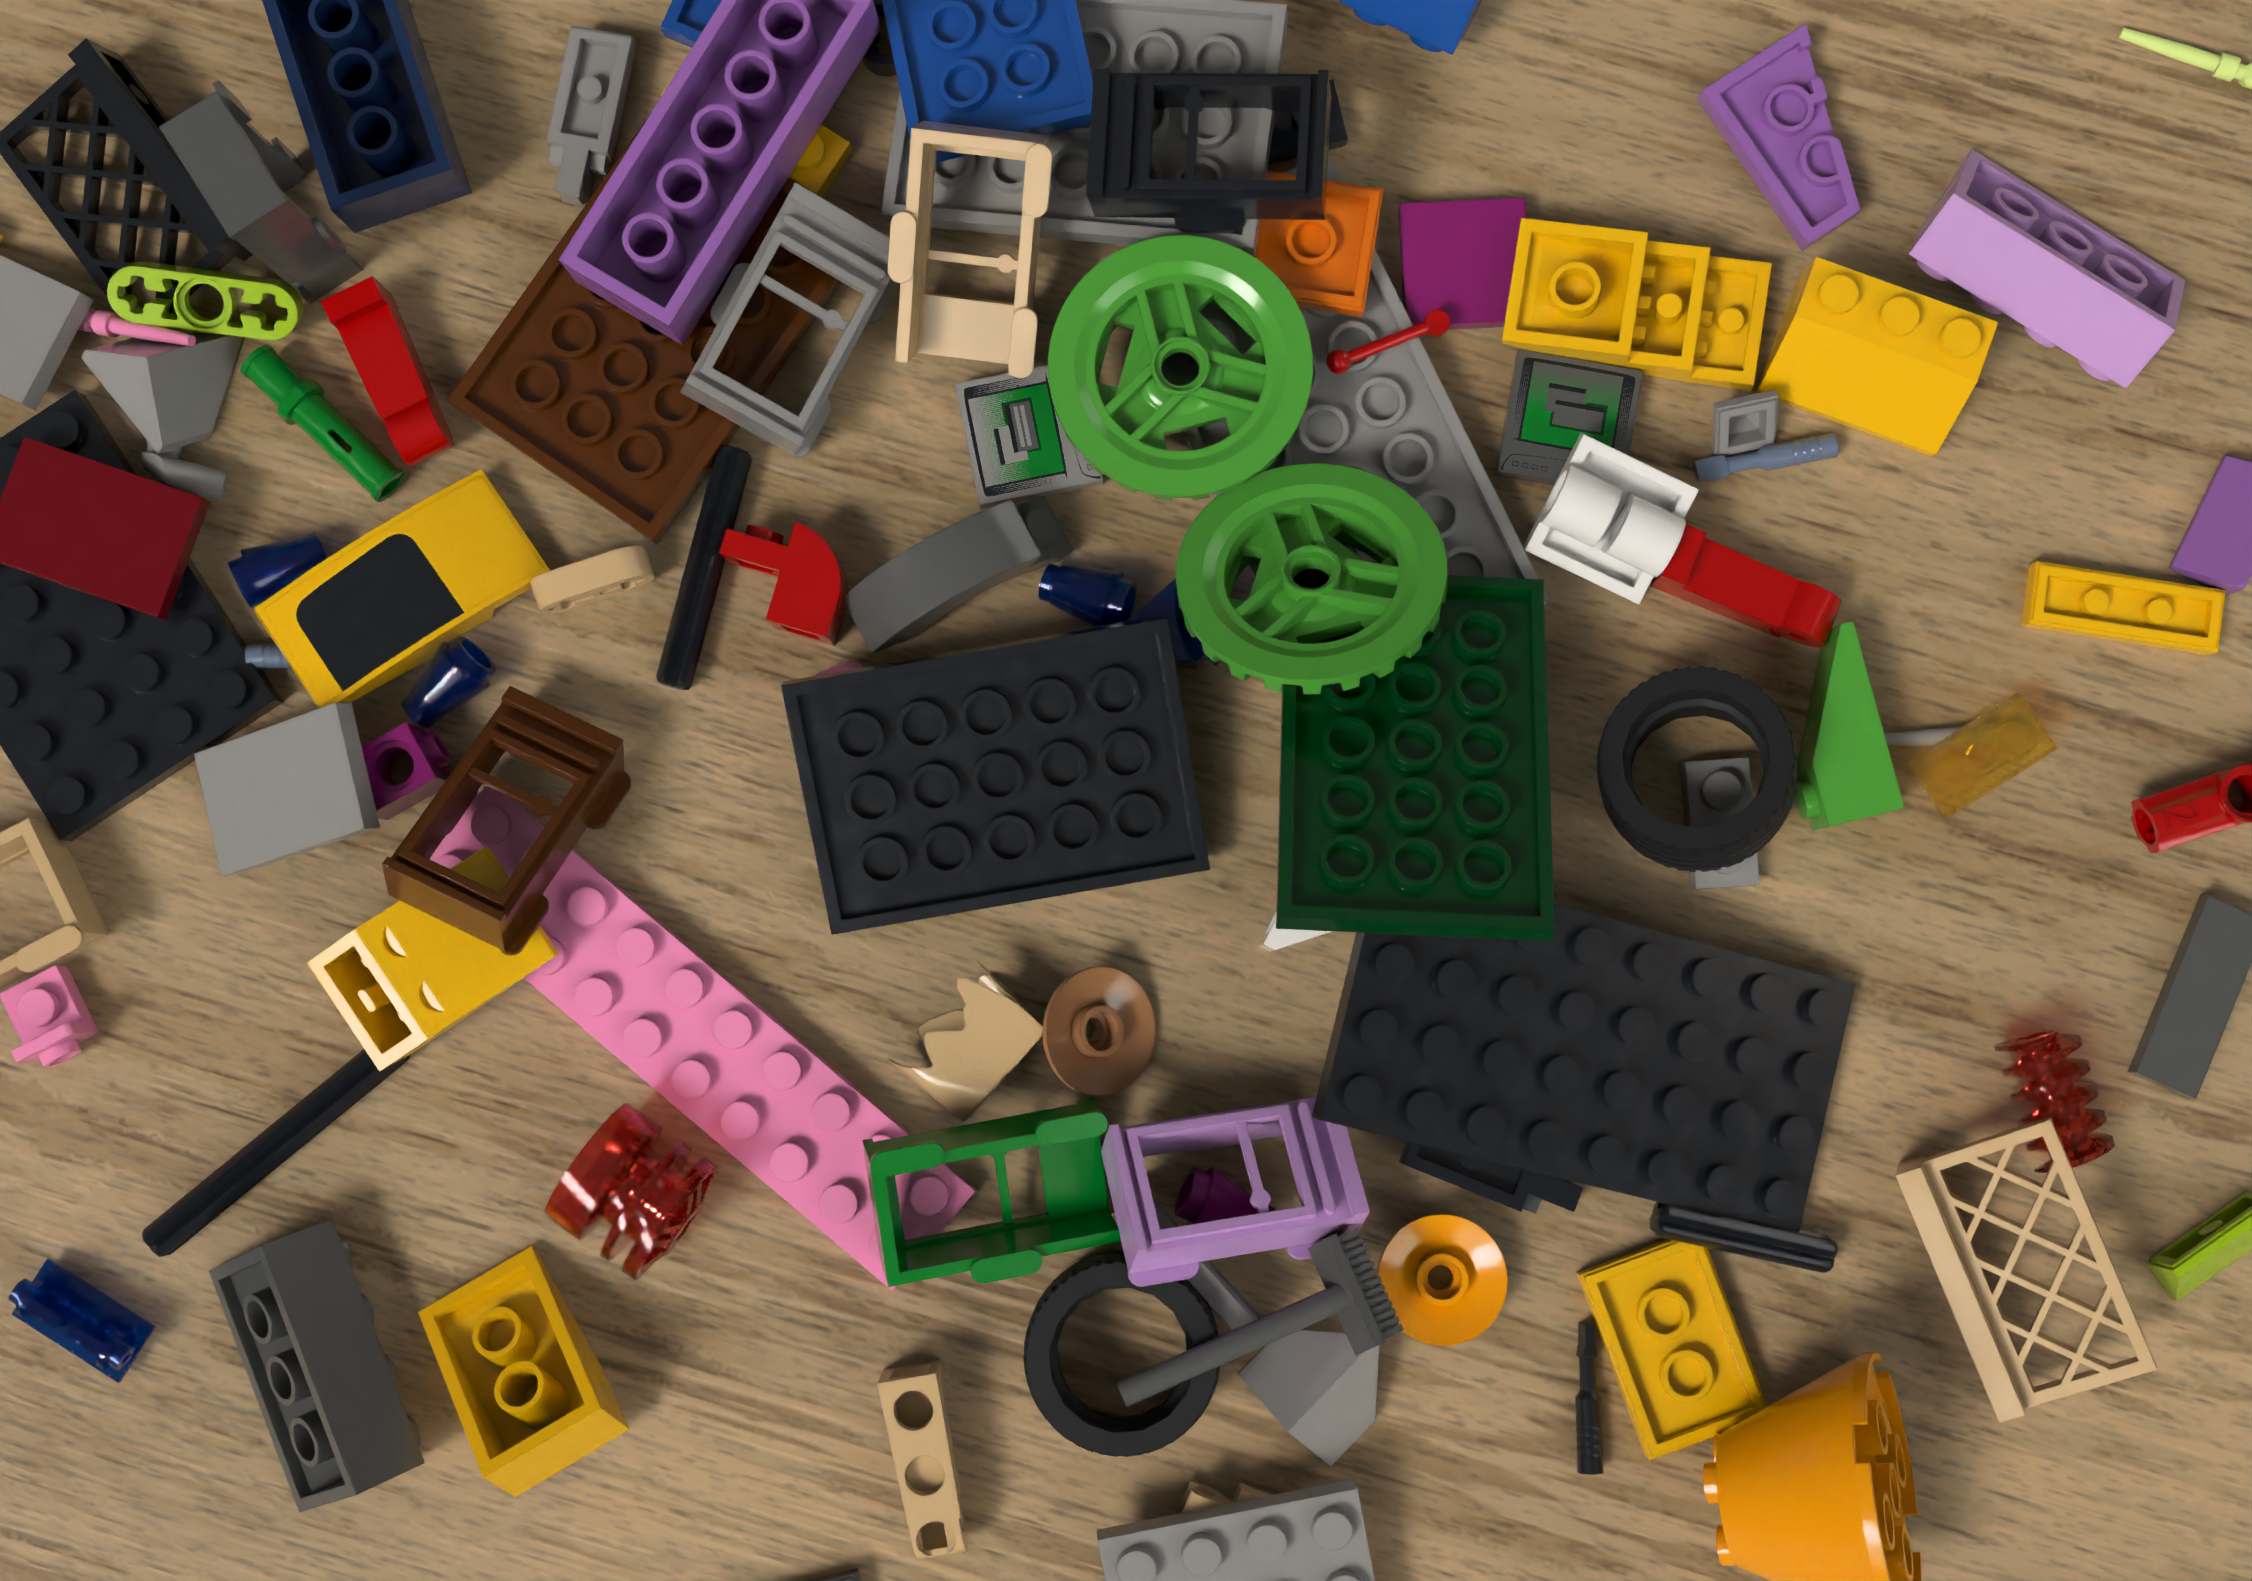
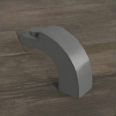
[842,496,1073,654]

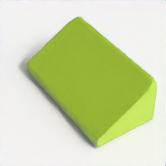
[2147,1190,2252,1301]

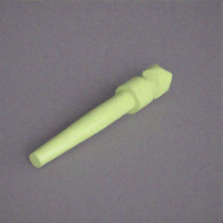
[2118,27,2252,89]

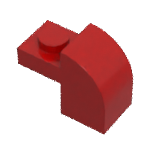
[719,522,848,646]

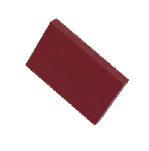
[0,437,210,620]

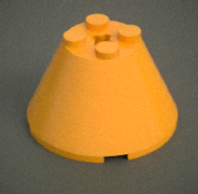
[1703,1352,1922,1581]

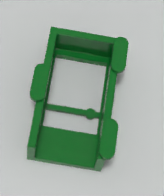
[862,1097,1121,1287]

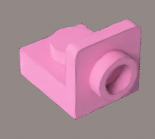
[0,965,99,1068]

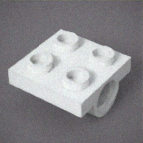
[1523,433,1699,604]

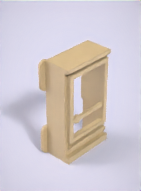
[888,121,1053,378]
[0,818,109,988]

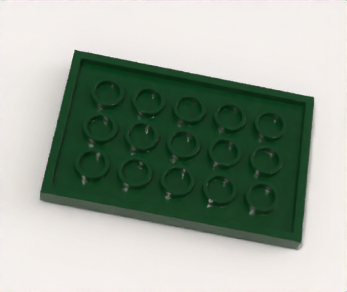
[1276,569,1555,942]

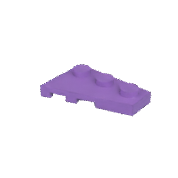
[1697,23,1861,251]

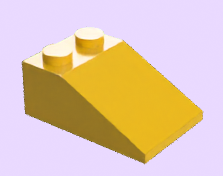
[418,1246,630,1497]

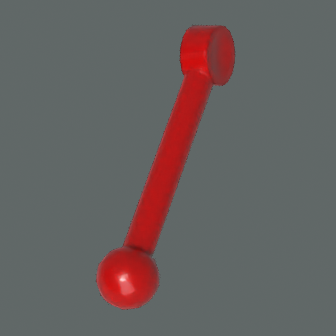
[1326,309,1450,374]

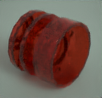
[545,1103,719,1280]

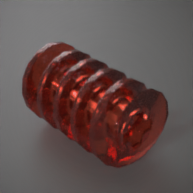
[1994,1029,2115,1173]

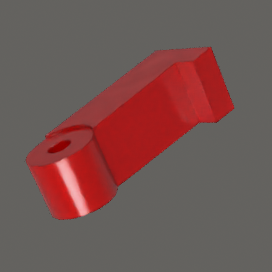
[320,276,454,467]
[1650,524,1842,648]

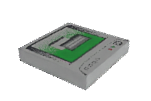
[955,365,1103,509]

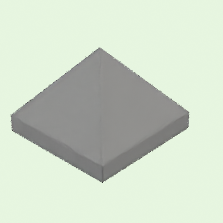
[1712,390,1778,456]

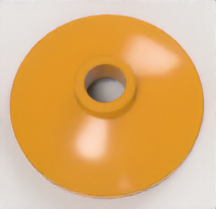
[1377,1214,1508,1346]

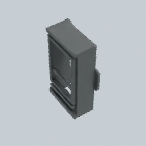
[159,80,362,304]

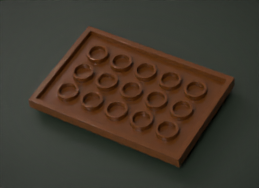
[447,116,841,545]

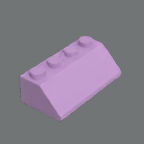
[1909,149,2185,388]

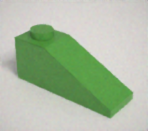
[1794,621,1905,831]

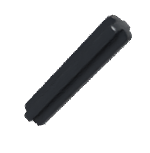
[1650,1202,1838,1273]

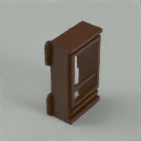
[382,686,631,956]

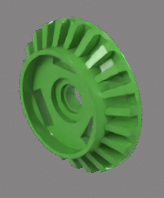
[1048,235,1313,501]
[1176,463,1448,694]

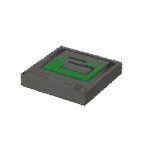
[1495,349,1643,486]

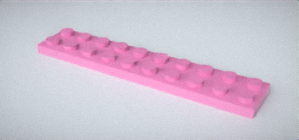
[430,786,977,1291]

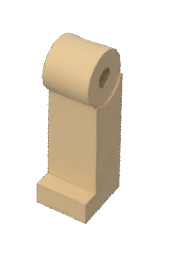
[877,1360,968,1560]

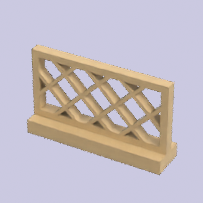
[1895,1116,2157,1423]

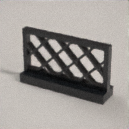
[0,38,253,313]

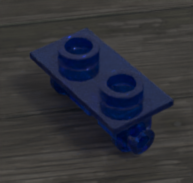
[8,1258,156,1383]

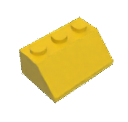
[1755,257,1998,457]

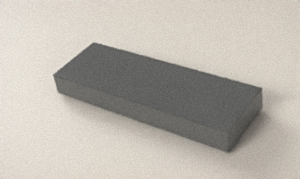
[2128,896,2252,1099]

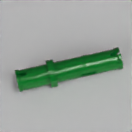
[240,344,406,502]

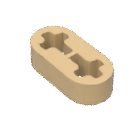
[530,545,654,615]

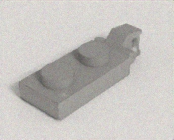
[546,25,637,206]

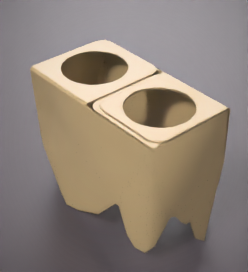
[888,960,1043,1122]

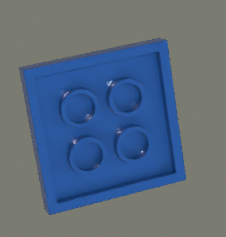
[882,0,1093,163]

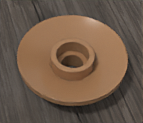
[1042,967,1156,1096]

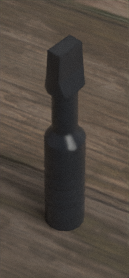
[1575,1323,1604,1475]

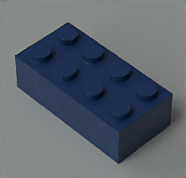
[262,0,472,233]

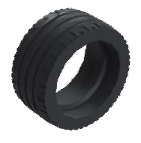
[1597,666,1797,872]
[1023,1251,1220,1457]

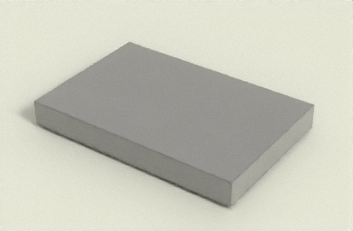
[194,702,380,876]

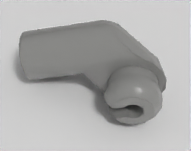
[141,441,228,501]

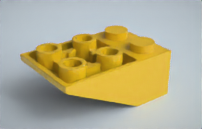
[307,846,559,1071]

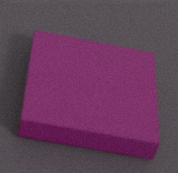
[1398,198,1526,330]

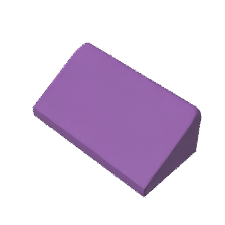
[2168,455,2252,596]

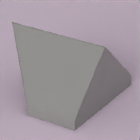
[81,333,244,454]
[1237,1329,1379,1467]

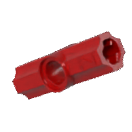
[2131,761,2252,853]

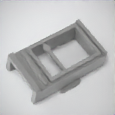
[680,182,900,458]

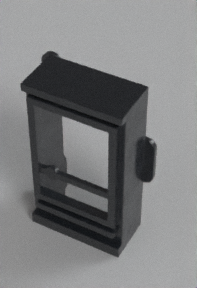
[1086,69,1332,233]

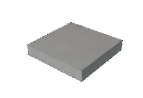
[0,255,94,411]

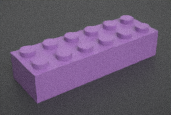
[559,0,881,345]

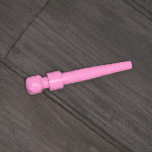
[78,308,196,347]

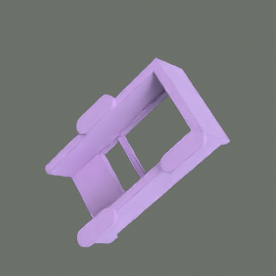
[1101,1097,1370,1287]

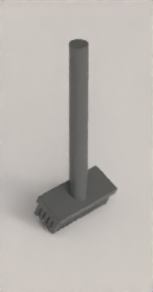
[1117,1228,1404,1407]

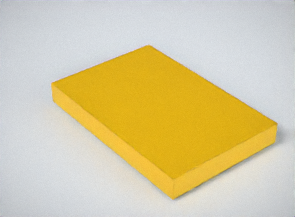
[1576,1239,1767,1461]

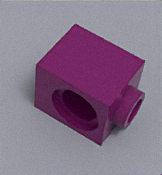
[362,722,452,820]

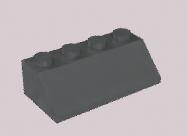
[209,1219,425,1513]

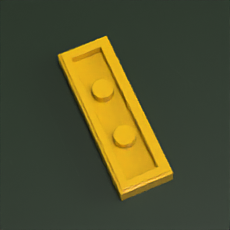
[2021,561,2226,656]

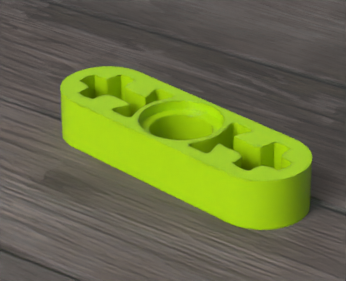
[107,261,303,340]

